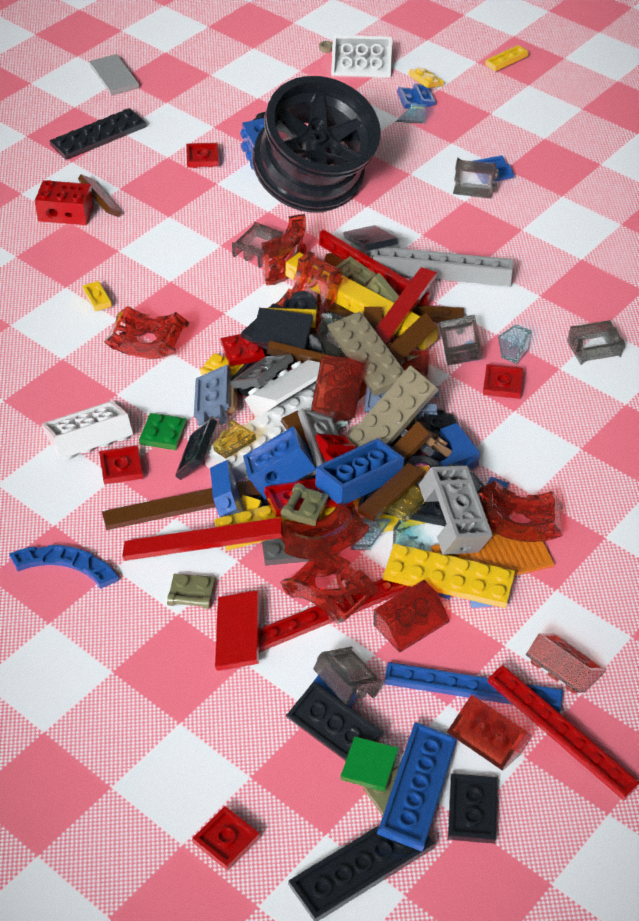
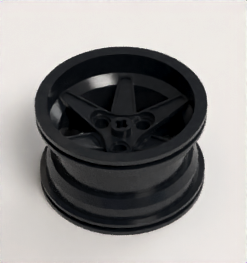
[252,76,381,213]

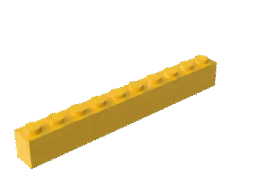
[286,252,439,351]

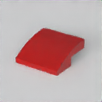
[316,433,356,462]

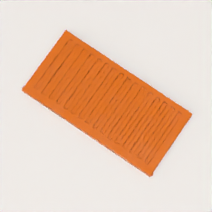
[431,522,555,576]

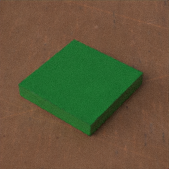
[340,737,399,792]

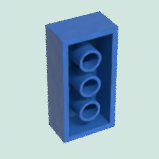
[315,438,404,506]

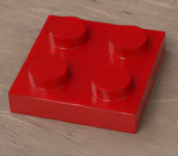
[186,142,219,168]
[220,334,265,367]
[483,364,523,399]
[99,446,143,485]
[192,806,260,871]

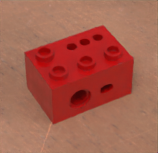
[34,180,94,226]

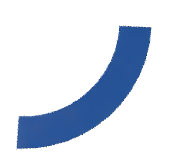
[9,545,119,589]

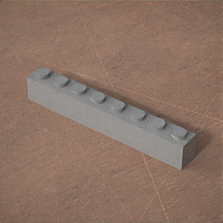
[373,247,513,286]

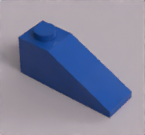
[210,460,245,518]

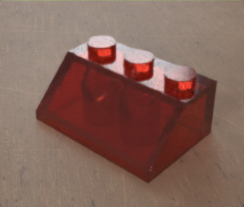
[311,356,365,422]
[373,580,450,653]
[525,633,606,694]
[447,694,533,771]

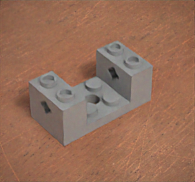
[419,466,493,555]

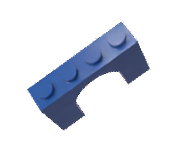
[390,423,480,470]

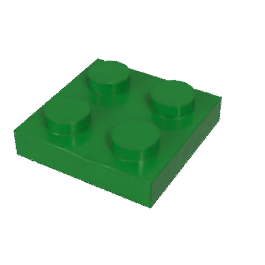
[139,413,187,450]

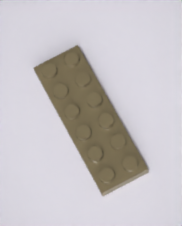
[327,311,405,396]
[347,365,439,448]

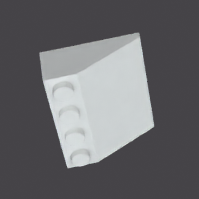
[331,35,392,78]
[244,360,335,418]
[41,401,133,459]

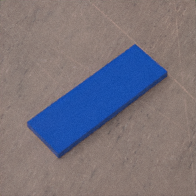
[377,722,457,851]

